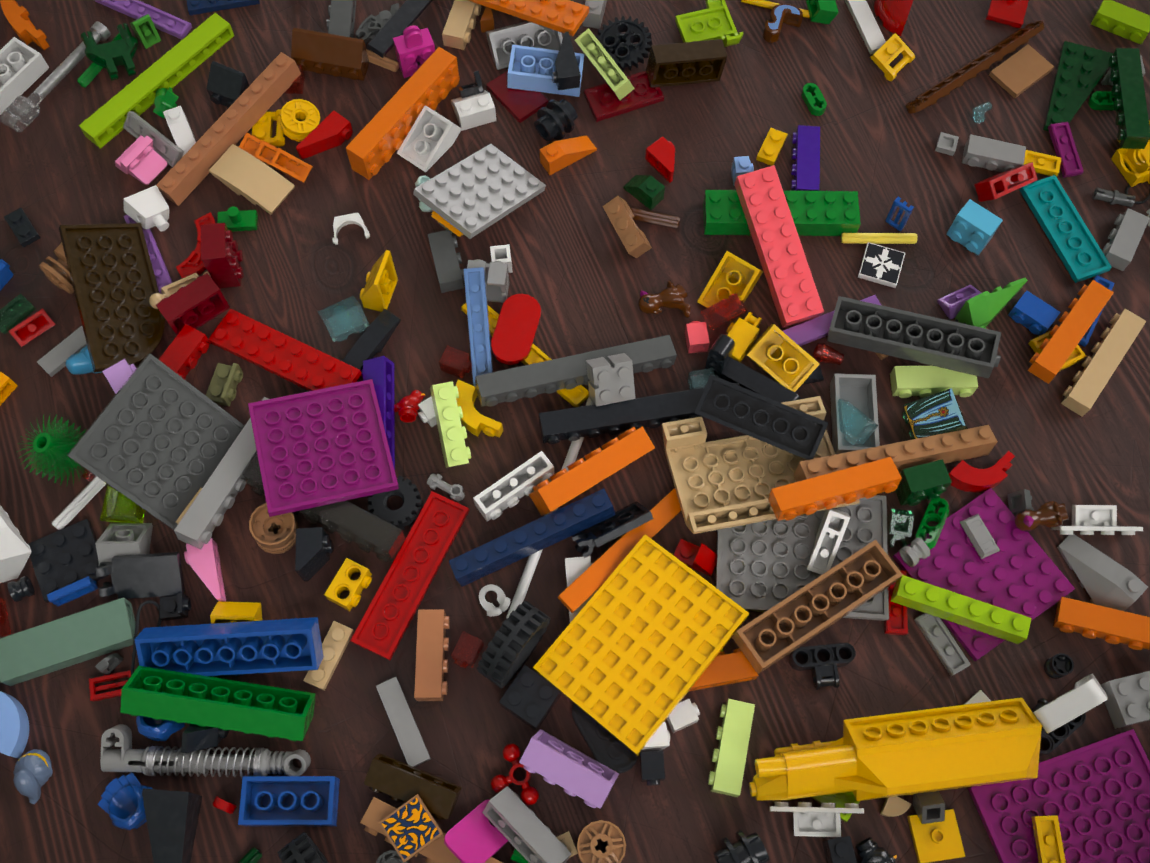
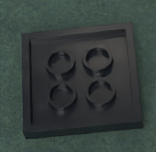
[28,519,109,603]

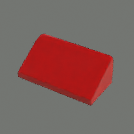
[9,308,56,347]

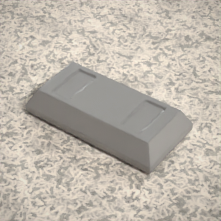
[960,514,1000,559]

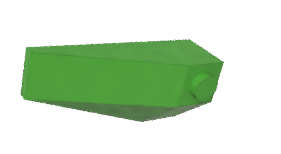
[955,277,1028,329]

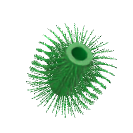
[17,414,87,487]

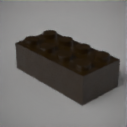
[646,39,727,87]

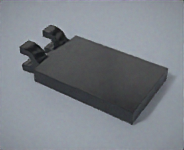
[570,501,654,558]
[95,552,185,599]

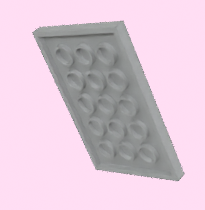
[413,144,546,239]

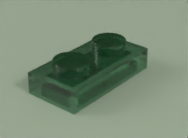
[0,293,36,335]

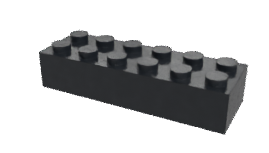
[695,374,829,460]

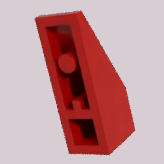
[296,110,353,160]
[974,162,1038,202]

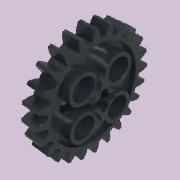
[595,16,652,72]

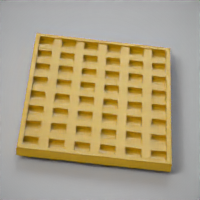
[533,534,749,755]

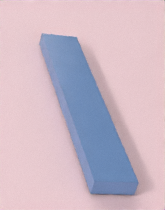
[464,267,493,387]

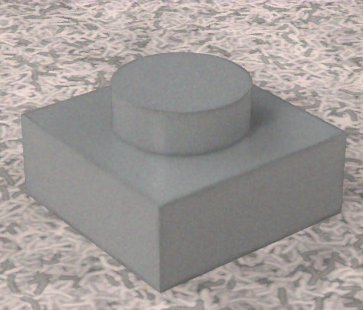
[935,132,959,156]

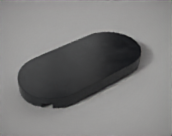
[572,703,639,774]

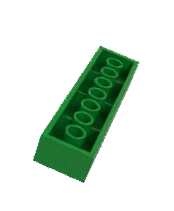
[703,190,861,236]
[120,666,316,741]

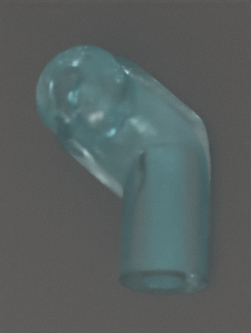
[972,101,992,124]

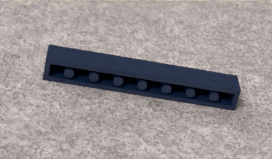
[449,489,616,587]

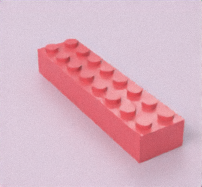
[734,165,824,328]

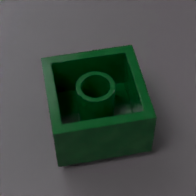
[895,459,952,506]

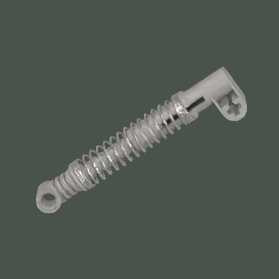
[100,724,311,777]

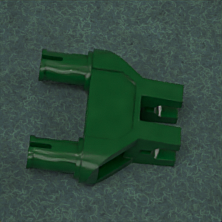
[80,23,138,81]

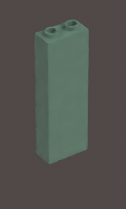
[0,598,136,686]

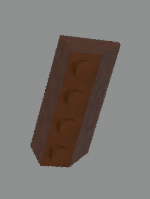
[291,28,370,81]

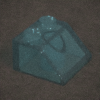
[318,296,369,342]

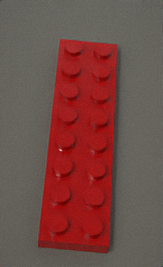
[209,308,362,391]
[350,491,470,661]

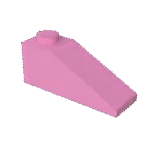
[184,538,226,602]

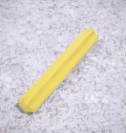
[841,233,917,244]

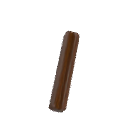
[630,207,680,228]

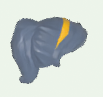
[13,749,53,804]

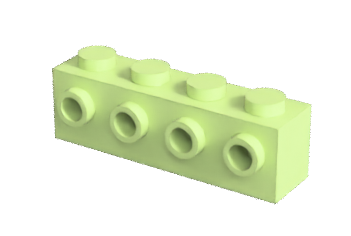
[430,381,471,468]

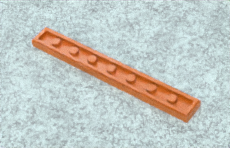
[557,488,681,613]

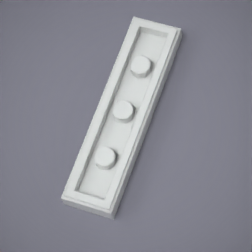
[845,0,886,54]

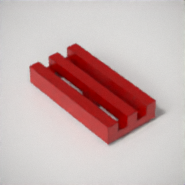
[89,670,135,702]

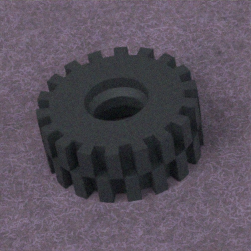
[368,476,423,531]

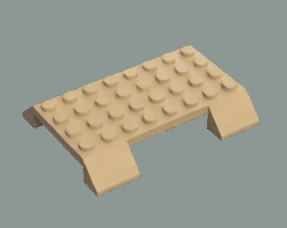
[662,396,860,534]

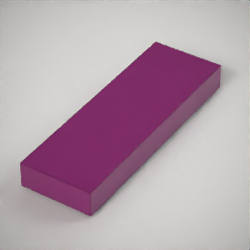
[1048,122,1084,178]

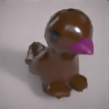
[638,280,691,318]
[1015,501,1069,532]

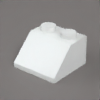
[451,90,496,131]

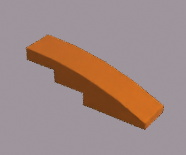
[239,132,313,183]

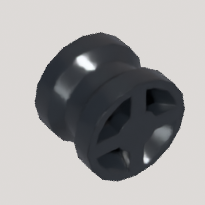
[8,576,35,602]

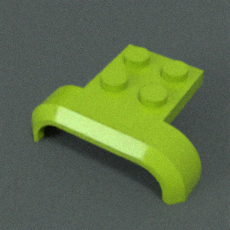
[675,0,743,47]

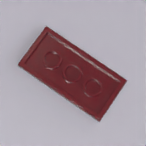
[584,71,664,122]

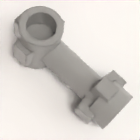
[427,473,465,501]

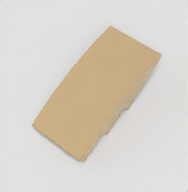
[209,144,295,215]

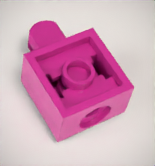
[393,25,435,78]

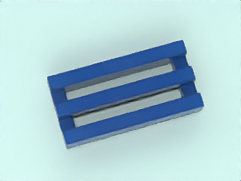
[885,196,914,232]
[47,576,98,606]

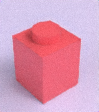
[685,321,710,354]

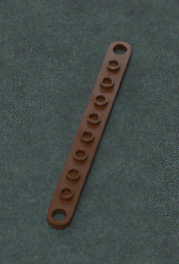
[906,20,1045,114]

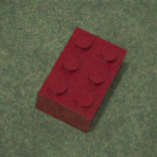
[201,223,244,289]
[156,273,230,335]

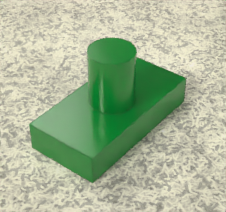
[217,206,258,231]

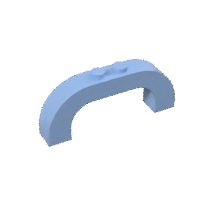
[0,691,29,759]

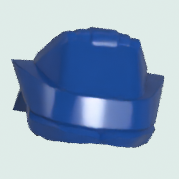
[136,716,185,742]
[97,772,152,830]

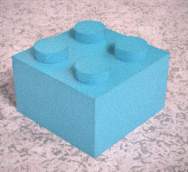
[946,199,1003,255]

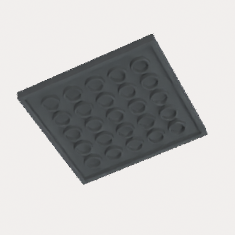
[67,354,245,530]

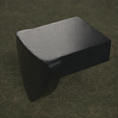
[458,70,484,98]

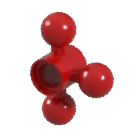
[491,744,539,805]

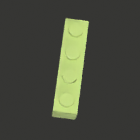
[575,28,635,100]
[890,365,978,398]
[708,699,755,797]

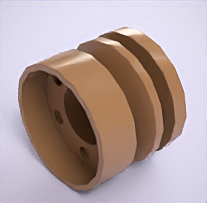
[38,243,74,294]
[249,503,299,554]
[577,820,626,863]

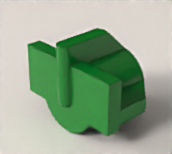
[153,87,179,118]

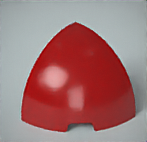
[874,0,913,36]

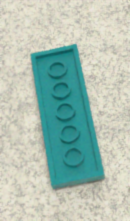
[1019,175,1112,283]

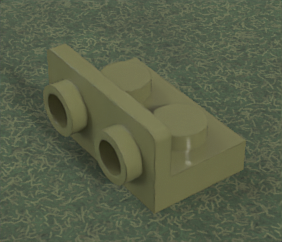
[205,363,243,407]

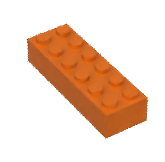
[529,426,655,516]

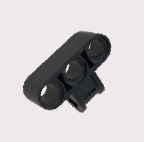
[789,643,856,690]
[1031,698,1086,756]

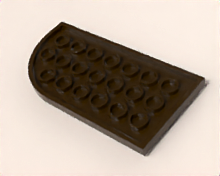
[59,223,165,372]

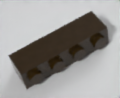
[364,753,462,819]

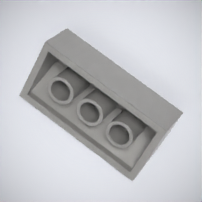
[486,21,563,70]

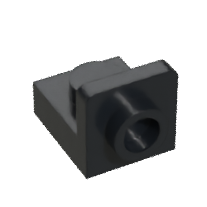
[160,592,191,620]

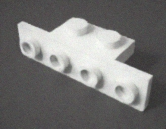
[1051,505,1143,535]
[770,802,864,837]

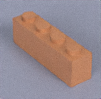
[414,609,450,701]

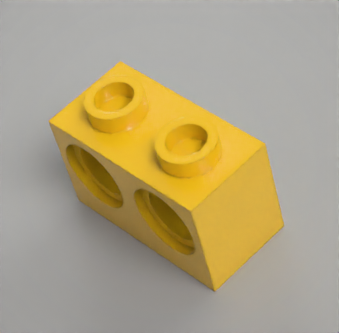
[324,558,372,611]

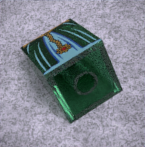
[902,388,968,440]

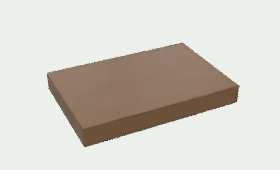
[989,44,1054,98]

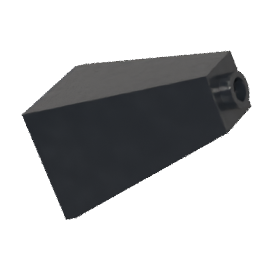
[142,788,202,863]

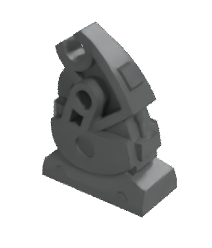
[356,3,399,44]

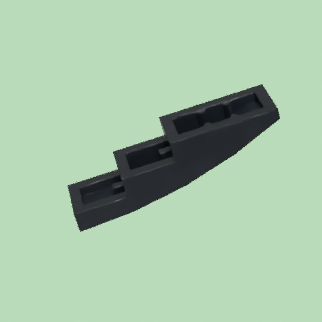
[343,309,401,371]

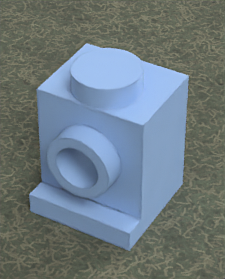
[731,156,754,186]

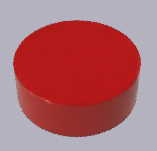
[212,796,237,814]

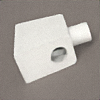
[124,185,169,231]

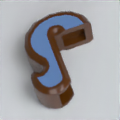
[763,3,803,43]

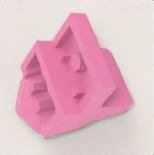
[115,135,167,185]

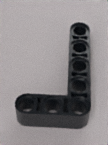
[705,334,801,403]

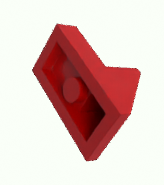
[673,539,717,576]

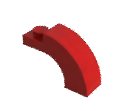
[949,451,1015,492]

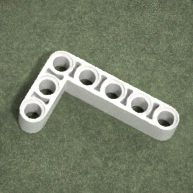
[1033,673,1108,733]

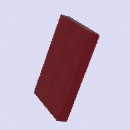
[486,70,548,123]

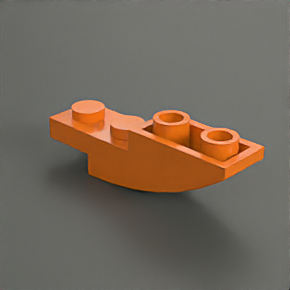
[0,0,49,50]

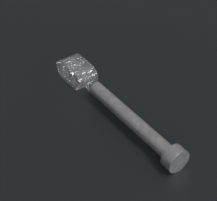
[0,21,111,132]

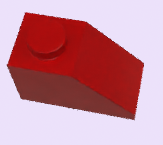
[645,136,675,183]

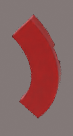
[176,212,216,279]

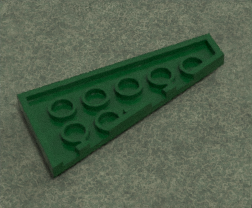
[1043,41,1114,132]

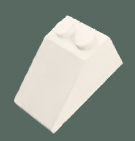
[397,105,462,172]

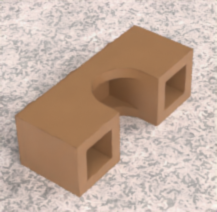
[602,196,652,258]

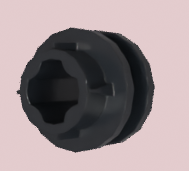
[534,99,578,141]
[713,830,769,863]

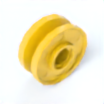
[280,99,320,142]

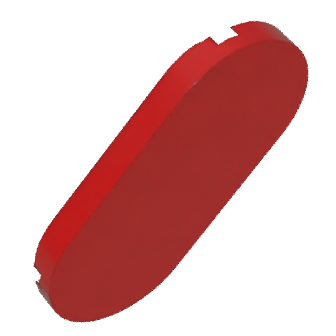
[491,294,541,365]

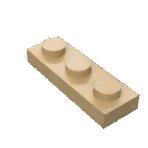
[303,621,354,691]

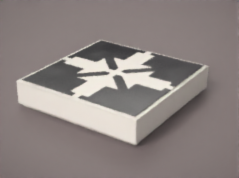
[858,242,905,288]

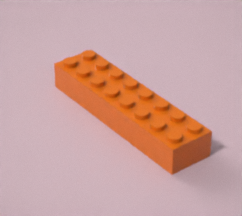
[346,47,460,180]

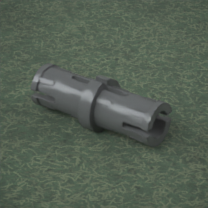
[1093,187,1136,208]

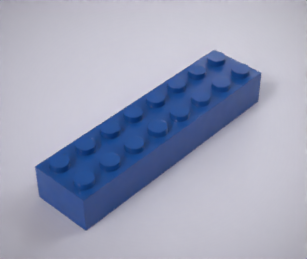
[134,617,324,676]

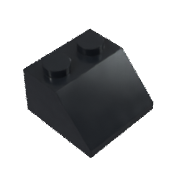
[207,61,250,108]
[295,527,334,582]

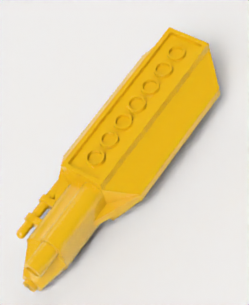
[749,698,1042,801]

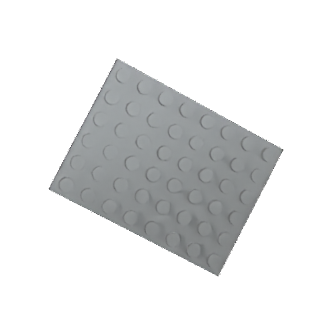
[716,495,889,621]

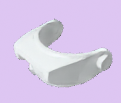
[332,213,370,245]

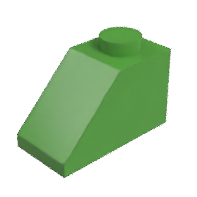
[130,14,161,49]

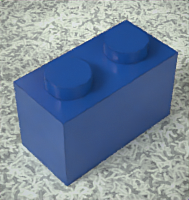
[1008,290,1061,336]

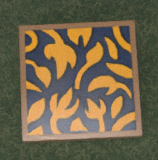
[379,794,444,863]

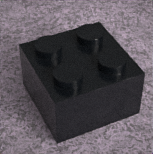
[499,665,562,731]

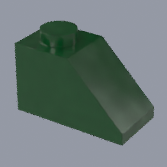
[623,175,665,210]

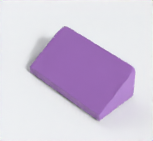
[937,285,982,319]

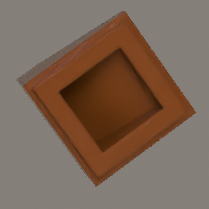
[480,7,495,33]

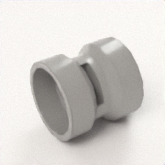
[899,538,931,567]

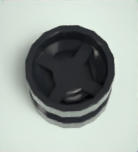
[1044,653,1074,679]

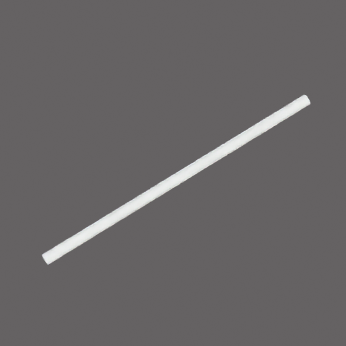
[506,385,597,619]

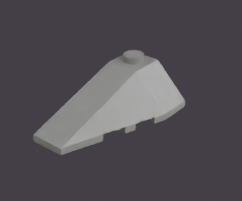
[1057,534,1148,611]

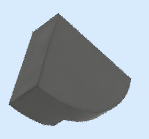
[95,653,124,675]

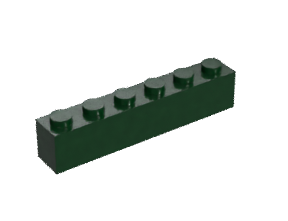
[1108,48,1150,149]

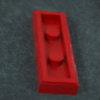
[884,570,908,635]

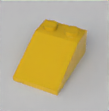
[360,250,398,312]
[697,251,763,321]
[746,324,820,392]

